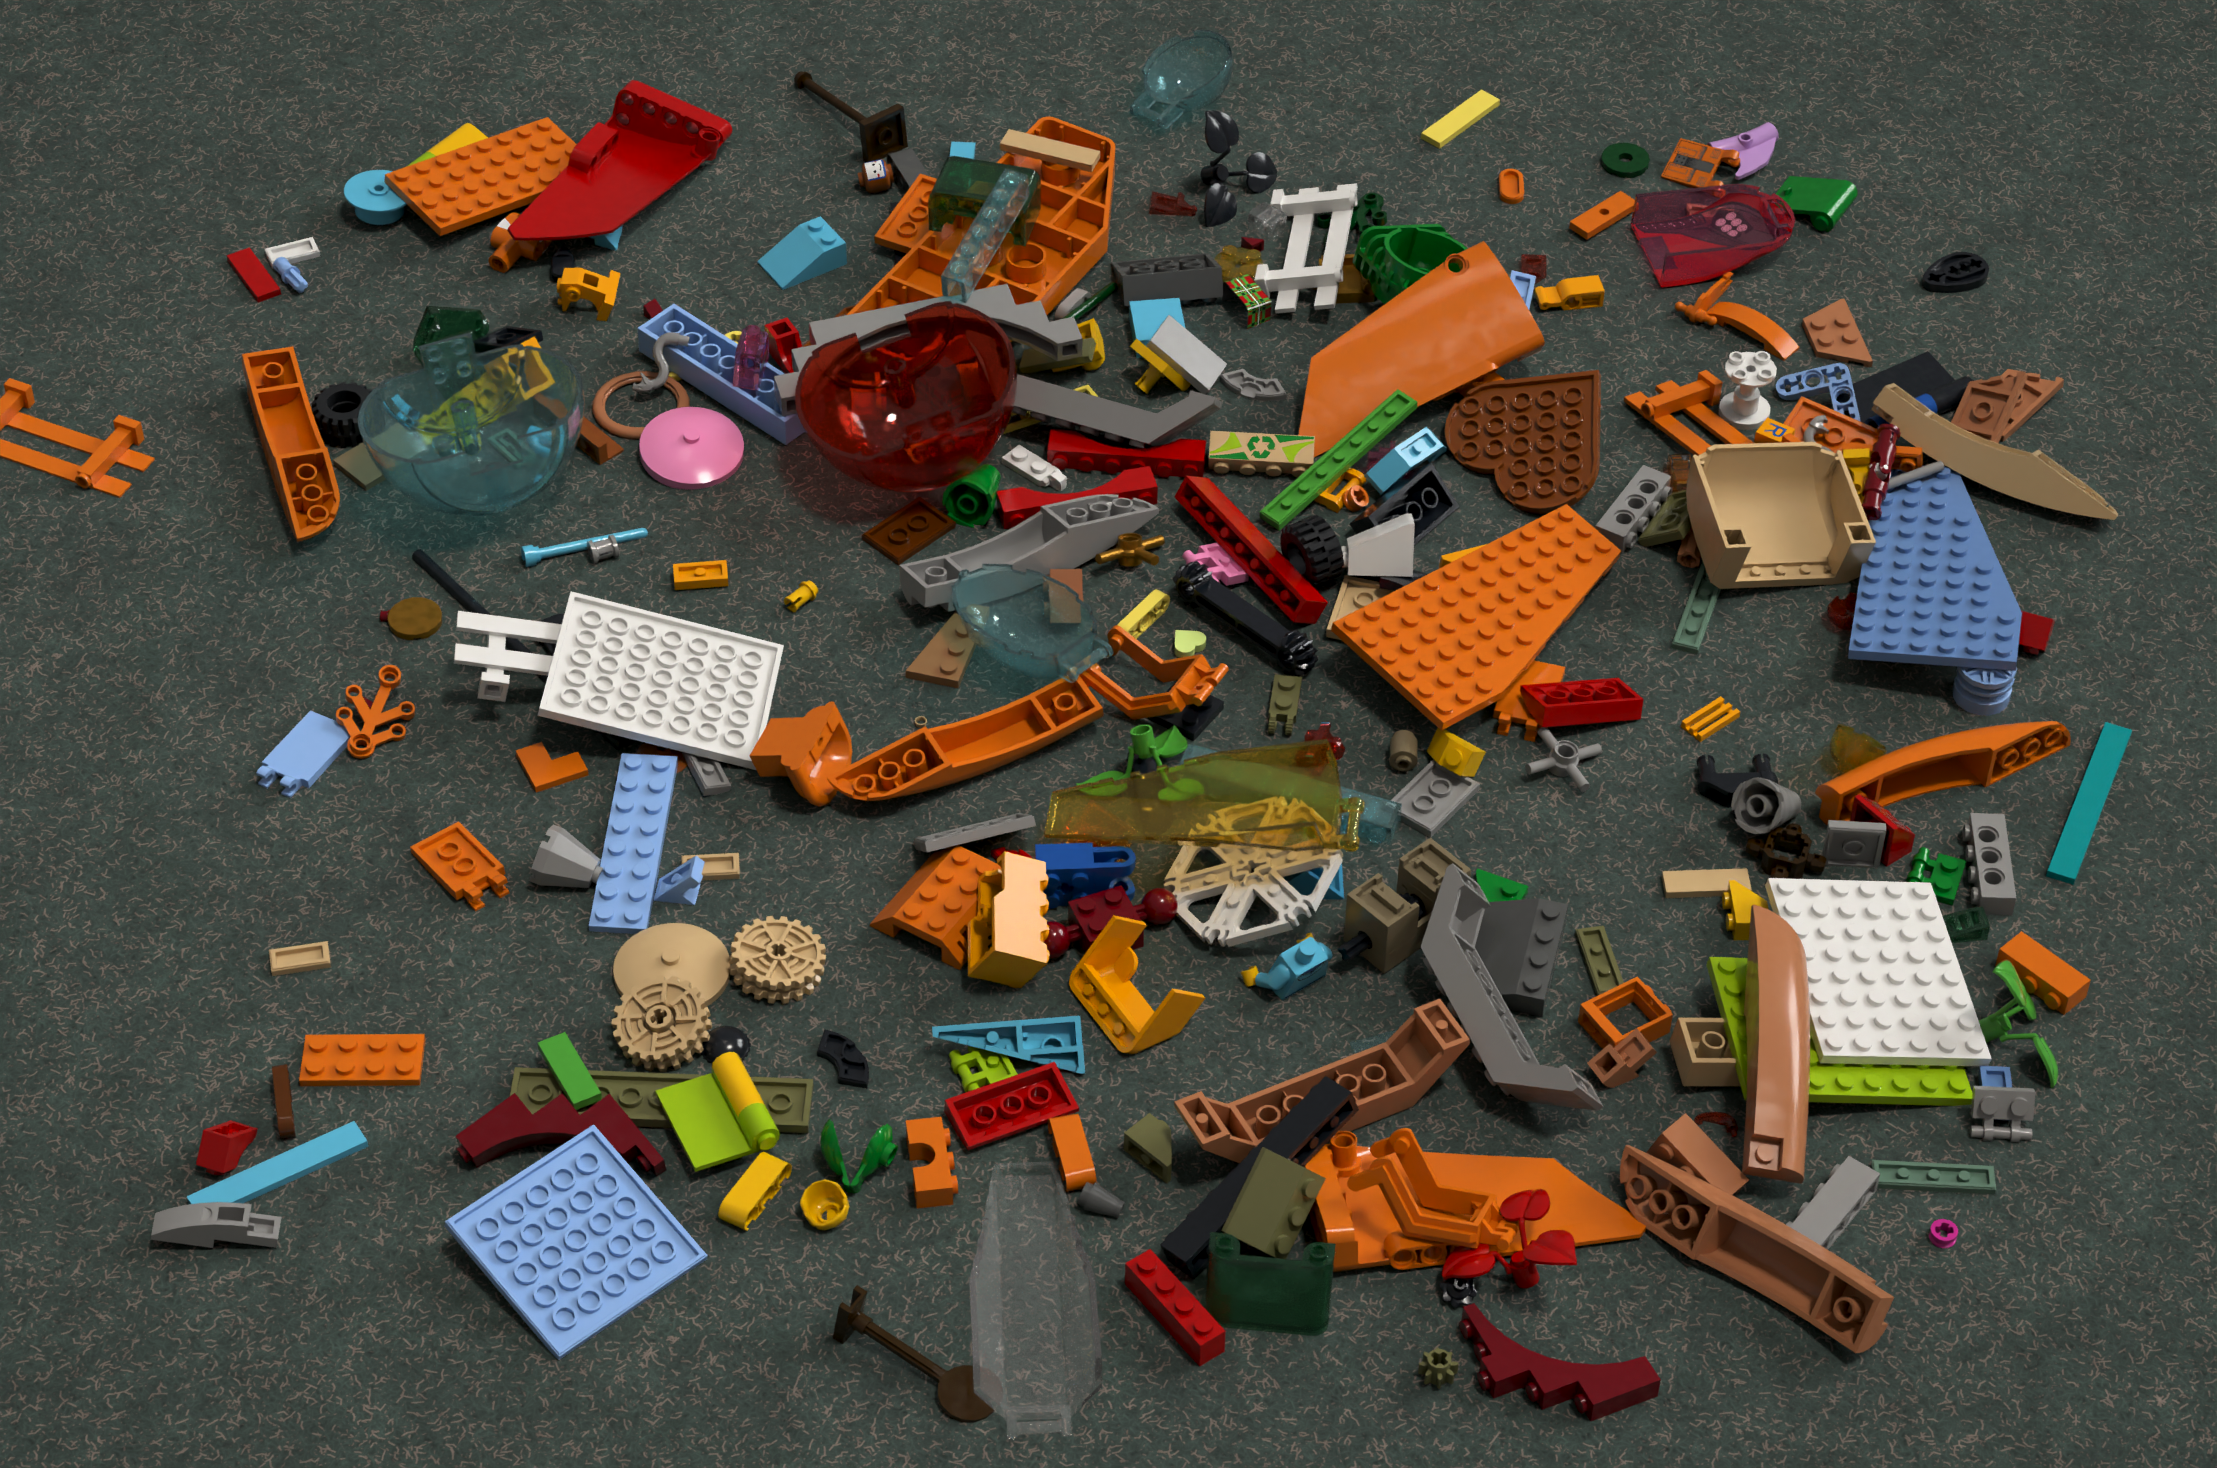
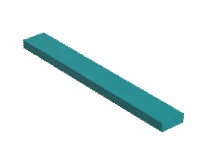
[2046,722,2132,885]

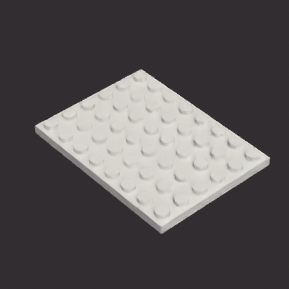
[538,591,784,770]
[1765,878,1992,1066]

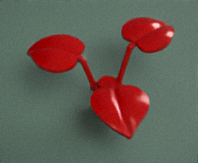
[1442,1189,1577,1288]

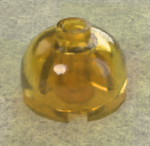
[1830,724,1887,773]

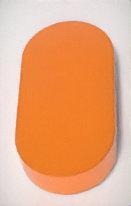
[1498,169,1524,204]

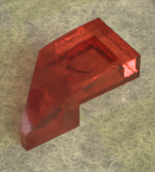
[1148,191,1197,216]
[1521,254,1546,285]

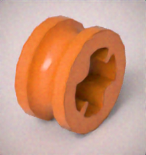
[1342,485,1369,512]

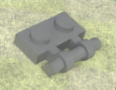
[1970,1086,2036,1143]

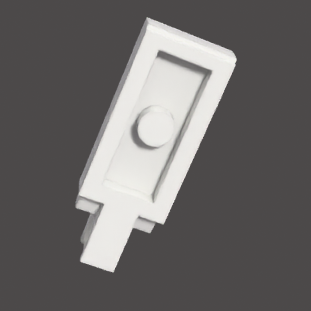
[1002,445,1067,491]

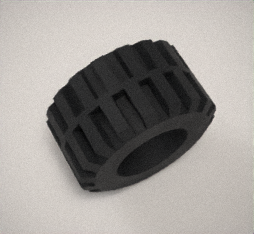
[312,382,380,448]
[1280,515,1344,587]

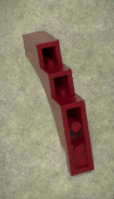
[455,1093,667,1176]

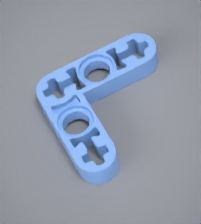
[1776,363,1861,422]

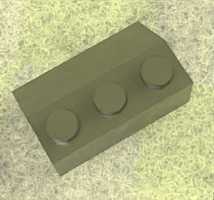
[1221,1147,1326,1262]

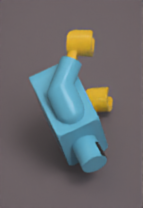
[1241,933,1333,1001]

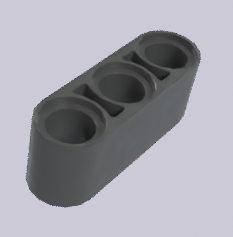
[887,148,929,193]

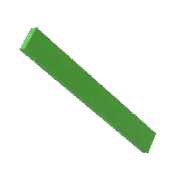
[1259,389,1417,531]

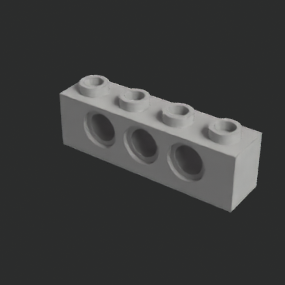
[1595,465,1673,554]
[1962,813,2016,915]

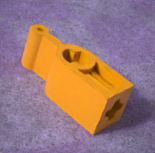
[1534,275,1605,310]

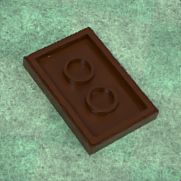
[862,497,956,565]

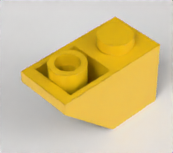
[1722,880,1769,940]

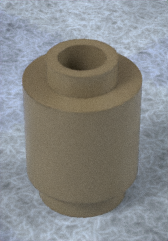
[1389,730,1418,771]

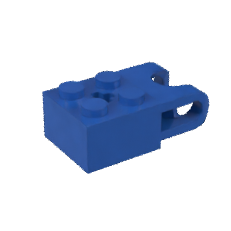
[1035,843,1136,909]

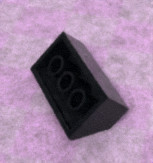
[1350,463,1459,545]

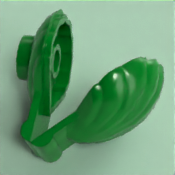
[820,1119,898,1193]

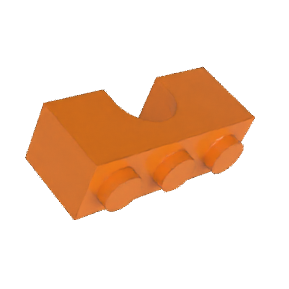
[906,1117,958,1209]

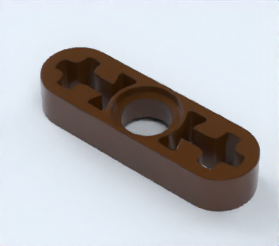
[272,1064,296,1139]

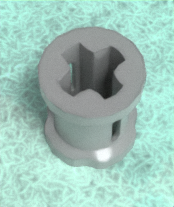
[587,534,620,564]

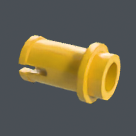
[784,580,818,612]

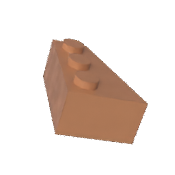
[1646,1113,1749,1196]

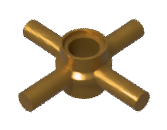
[1095,533,1165,566]

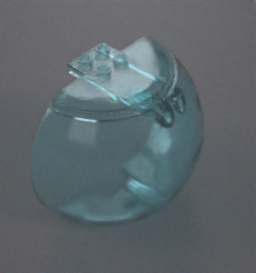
[358,332,584,517]

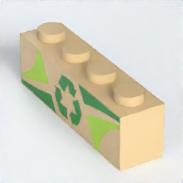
[1209,431,1315,477]

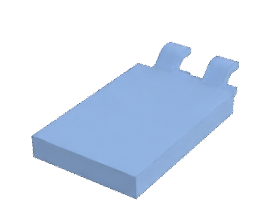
[256,710,350,798]

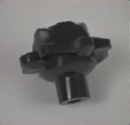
[1439,1278,1477,1308]

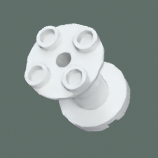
[1719,351,1777,430]

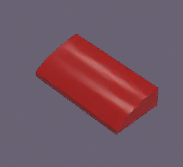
[1520,678,1644,727]
[944,1062,1079,1150]

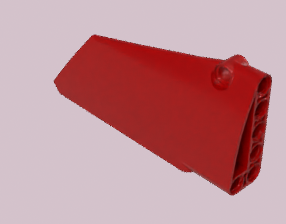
[507,80,732,241]

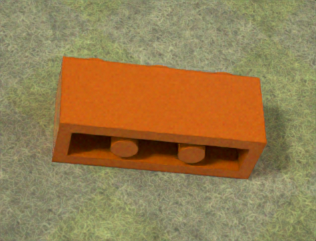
[1995,931,2091,1015]

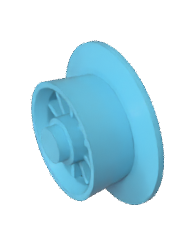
[344,170,407,225]

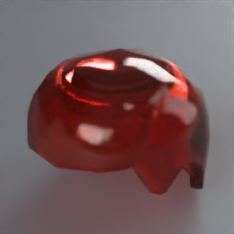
[1826,593,1857,630]

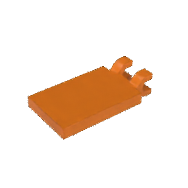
[1493,660,1565,742]
[410,821,510,912]

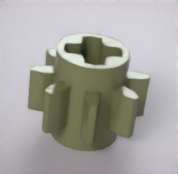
[1418,1347,1458,1389]

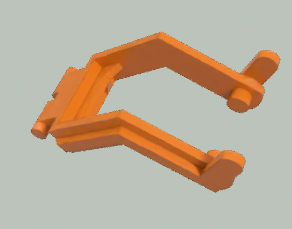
[1077,625,1229,720]
[1347,1128,1519,1250]

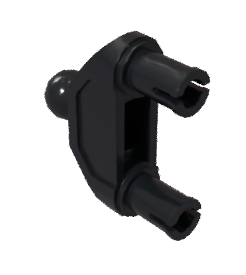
[1696,753,1778,819]

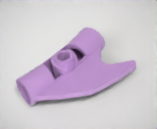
[1707,122,1779,180]

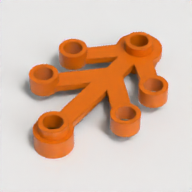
[336,665,415,759]

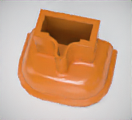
[749,702,852,807]

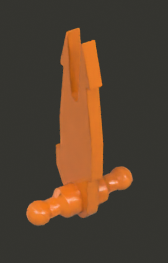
[1674,271,1734,326]

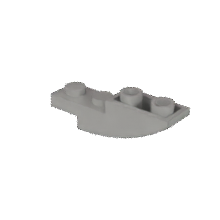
[150,1202,281,1248]

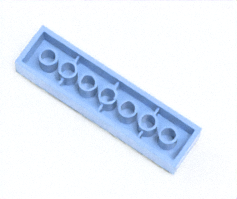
[638,304,822,445]

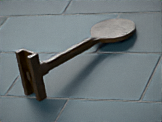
[833,1285,1000,1423]

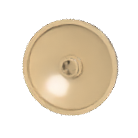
[613,923,731,1007]

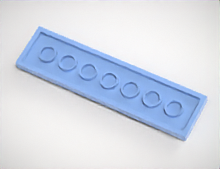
[589,753,678,934]

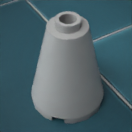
[1731,777,1801,834]

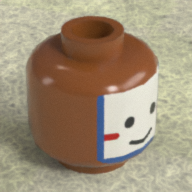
[857,159,894,193]

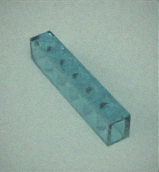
[941,168,1029,303]

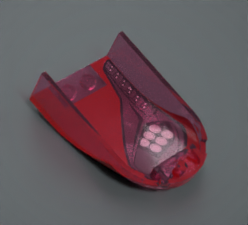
[1631,184,1795,287]

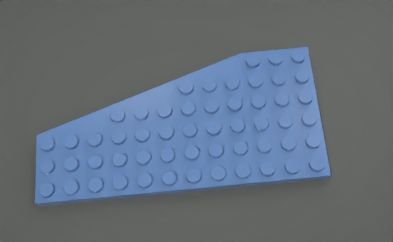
[1848,466,2022,671]

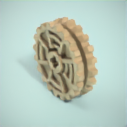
[729,916,826,1004]
[612,975,712,1072]

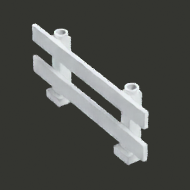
[1254,183,1358,313]
[454,611,562,702]

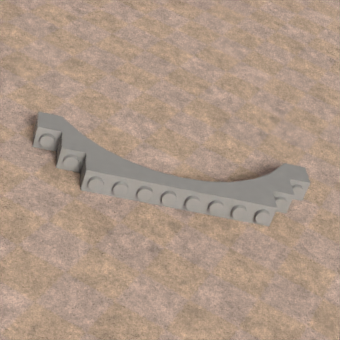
[774,284,1083,416]

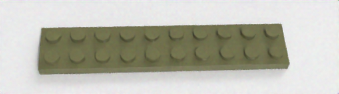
[510,1067,814,1133]

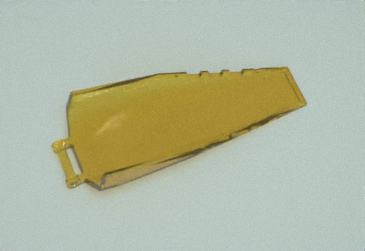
[1044,739,1365,853]

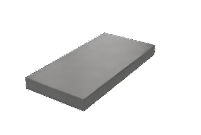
[913,813,1036,852]

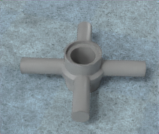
[1525,727,1602,792]

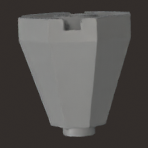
[529,824,603,888]

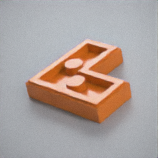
[515,742,589,793]

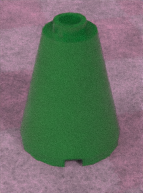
[942,464,1001,528]

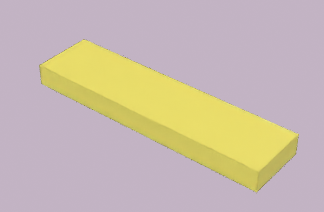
[1421,90,1500,149]

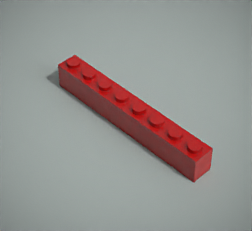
[1175,476,1328,624]

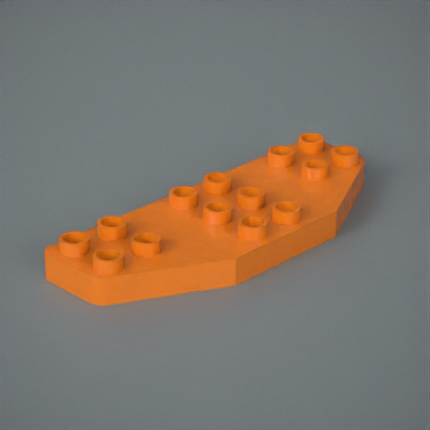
[847,117,1115,384]

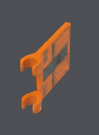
[1661,138,1741,197]

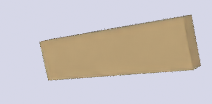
[1000,129,1100,172]

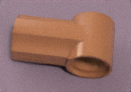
[1677,528,1702,568]

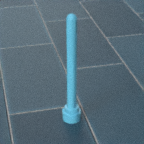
[521,528,648,567]

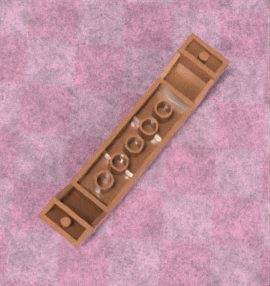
[1174,999,1470,1163]

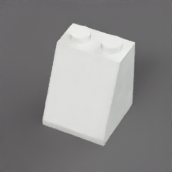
[1341,514,1415,577]

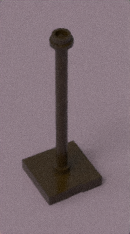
[794,71,908,162]

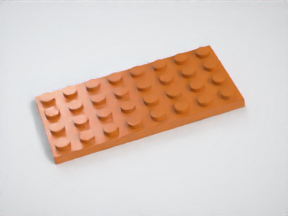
[384,117,577,236]

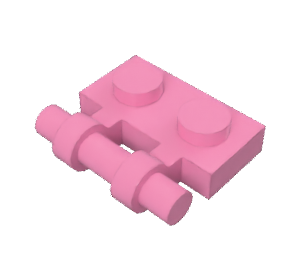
[1182,543,1249,586]

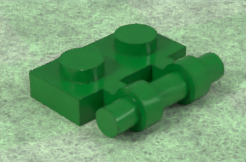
[1906,847,1966,906]

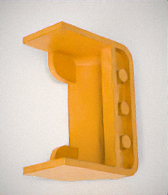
[1069,915,1205,1054]

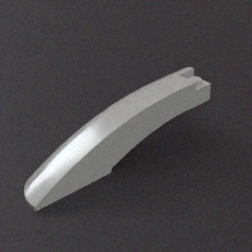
[899,494,1159,612]

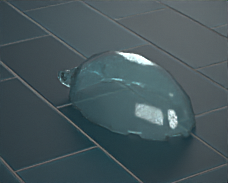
[951,564,1113,683]

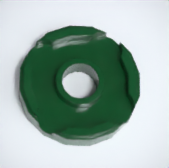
[1601,143,1650,178]

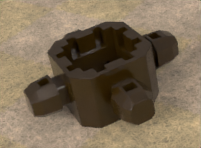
[1745,823,1827,879]

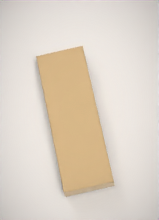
[1661,868,1752,898]

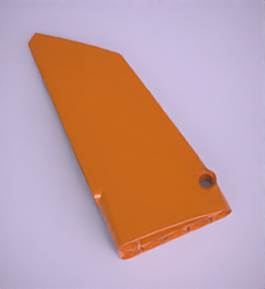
[1298,241,1545,457]
[1304,1131,1647,1273]

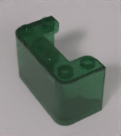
[928,156,1041,246]

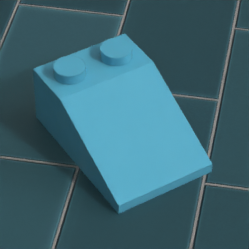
[757,216,847,290]

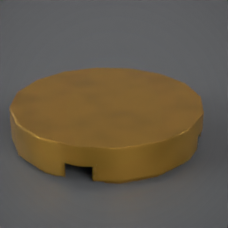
[388,597,442,640]

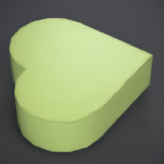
[1174,630,1206,658]

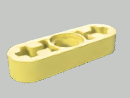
[1118,589,1170,639]

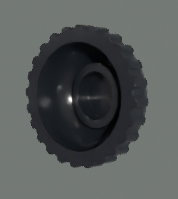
[701,1026,751,1063]

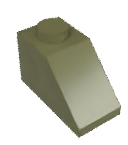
[1124,1113,1172,1183]

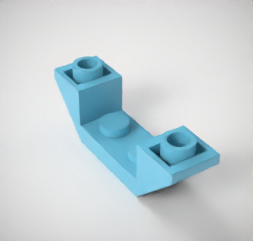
[1364,427,1448,495]

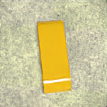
[718,1151,792,1231]

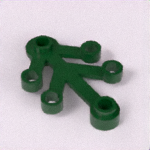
[1317,192,1387,248]

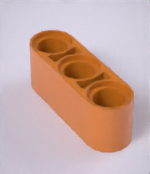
[1048,1114,1097,1192]

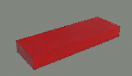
[226,247,281,303]

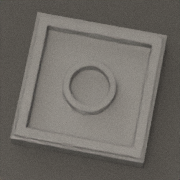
[1822,820,1886,868]

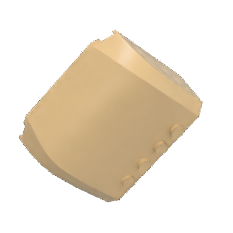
[1686,442,1876,589]

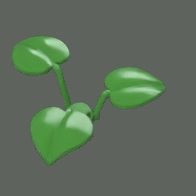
[1076,725,1205,804]
[1979,960,2058,1088]

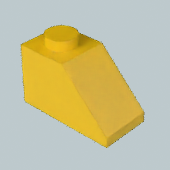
[1427,728,1486,777]

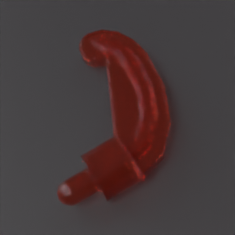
[1694,1112,1738,1137]

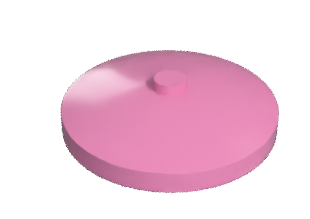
[639,407,744,489]

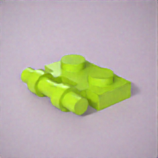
[949,1046,1017,1092]

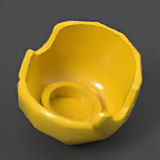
[800,1179,850,1230]

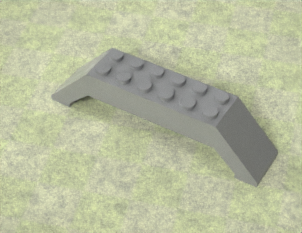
[967,328,1223,449]
[1421,863,1604,1111]

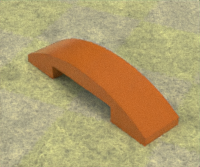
[1706,302,1799,361]

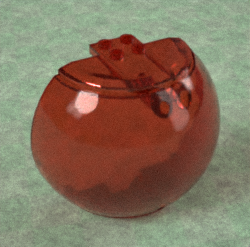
[795,301,1017,492]

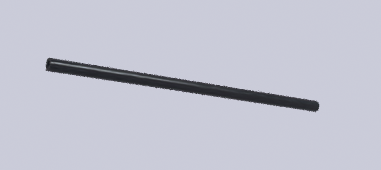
[412,549,629,751]

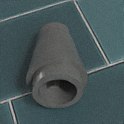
[1077,1182,1125,1219]

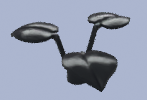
[1200,110,1277,227]

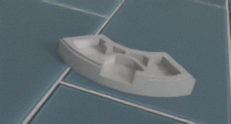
[1220,369,1287,401]

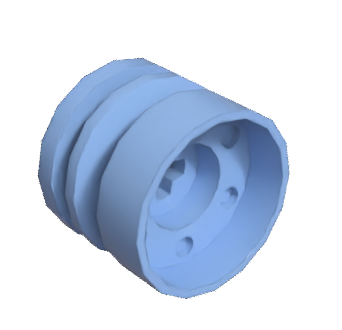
[1952,667,2017,716]

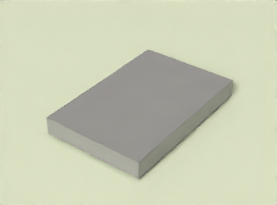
[1146,315,1227,394]
[1385,759,1480,838]

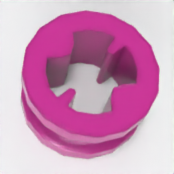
[1929,1219,1958,1248]

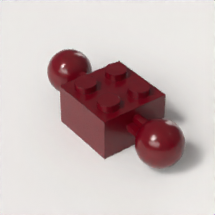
[1043,885,1178,958]

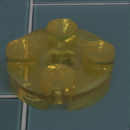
[1215,245,1263,282]

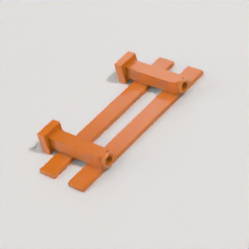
[1624,370,1802,456]
[0,378,155,498]

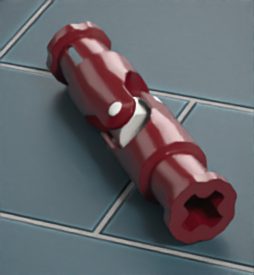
[1862,424,1901,520]

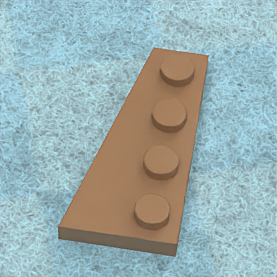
[906,604,989,688]

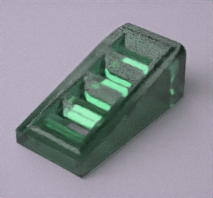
[1942,906,1990,943]

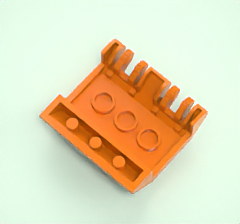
[870,845,1001,970]

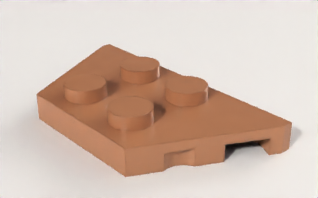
[1802,299,1873,367]
[2000,369,2064,442]
[1951,371,2028,443]

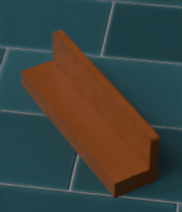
[534,391,624,465]

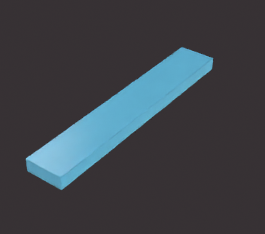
[187,1121,368,1204]

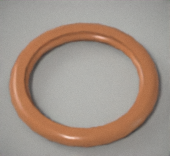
[592,371,690,440]

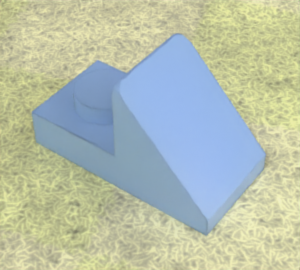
[654,856,705,905]

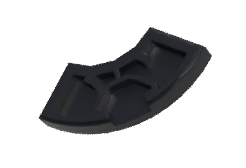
[817,1030,869,1089]

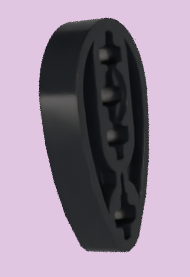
[1922,252,1989,293]

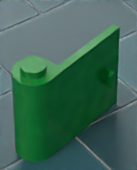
[1771,176,1858,232]

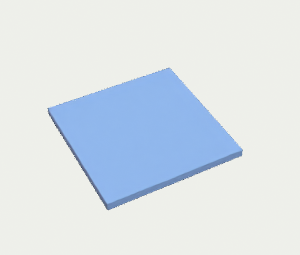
[445,1124,708,1360]

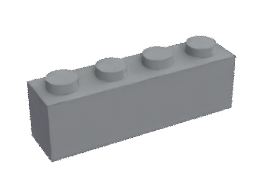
[1786,1156,1880,1250]

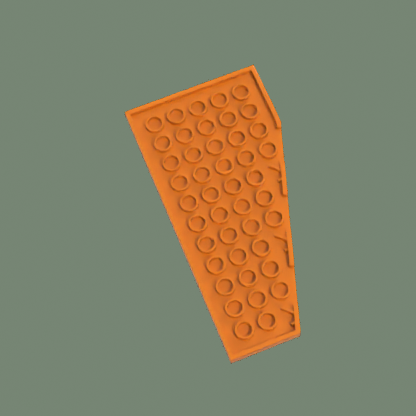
[1331,504,1621,731]

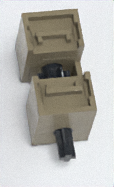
[1338,838,1471,973]

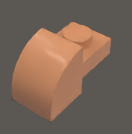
[1587,1028,1657,1088]

